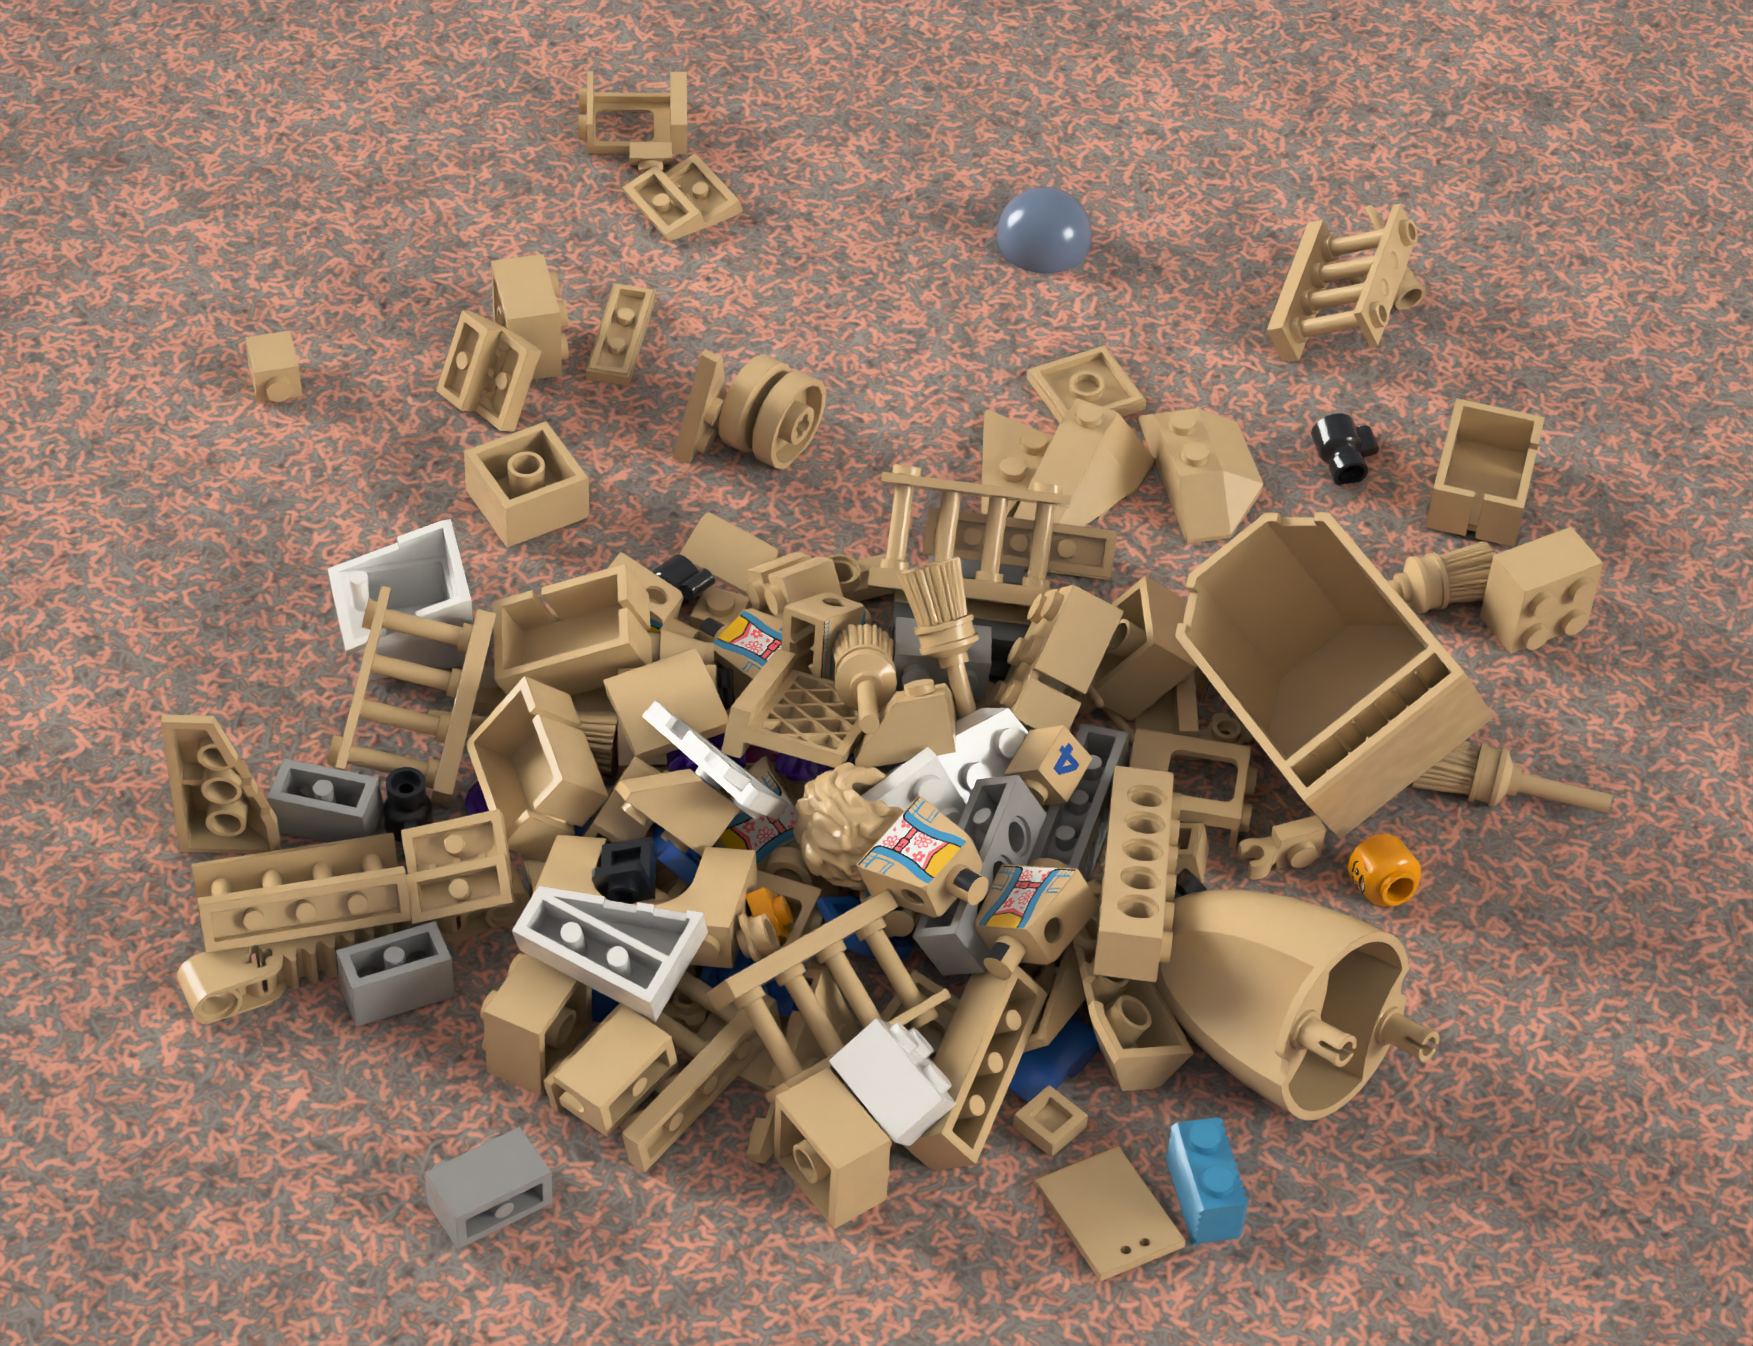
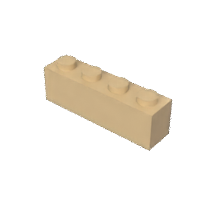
[903,966,1048,1171]

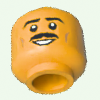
[1347,833,1422,907]

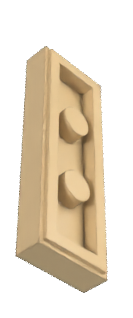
[586,283,656,386]

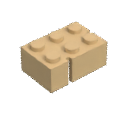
[1425,398,1545,547]
[493,563,652,696]
[987,585,1124,732]
[465,676,609,863]

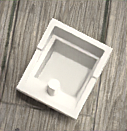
[328,519,473,680]

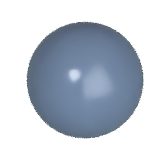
[997,187,1092,273]

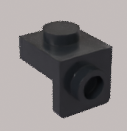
[592,837,657,904]

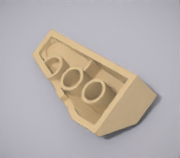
[1073,885,1194,1091]

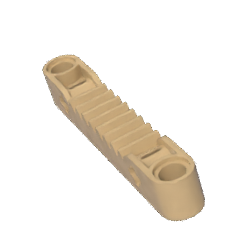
[177,861,531,1024]

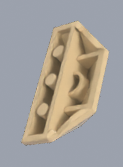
[1138,408,1263,544]

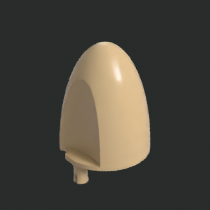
[1155,890,1439,1121]

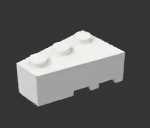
[875,708,1028,804]
[512,886,708,1022]

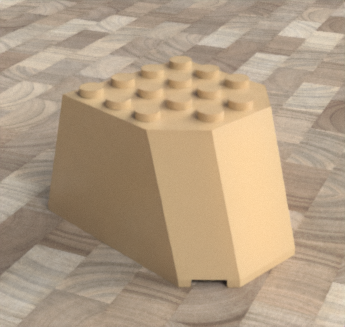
[1175,512,1494,839]

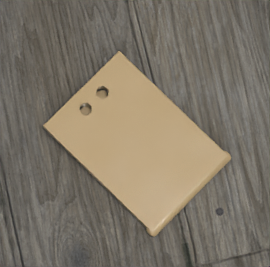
[1033,1146,1185,1282]

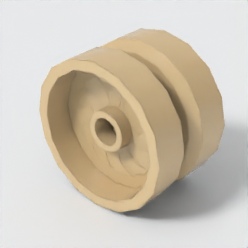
[719,353,826,470]

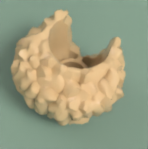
[793,762,904,890]

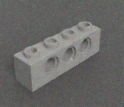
[1027,723,1129,882]
[913,775,1047,976]

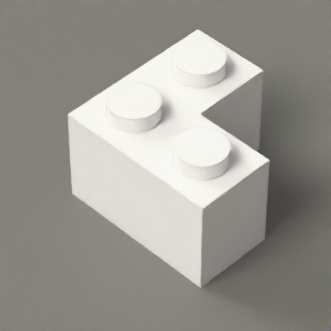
[829,1018,957,1146]

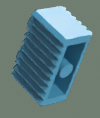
[1166,1117,1249,1245]

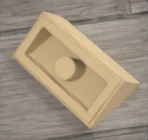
[680,512,781,596]

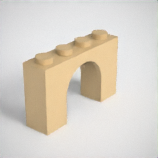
[531,835,759,968]

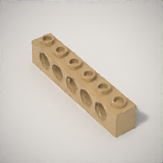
[1093,765,1182,982]

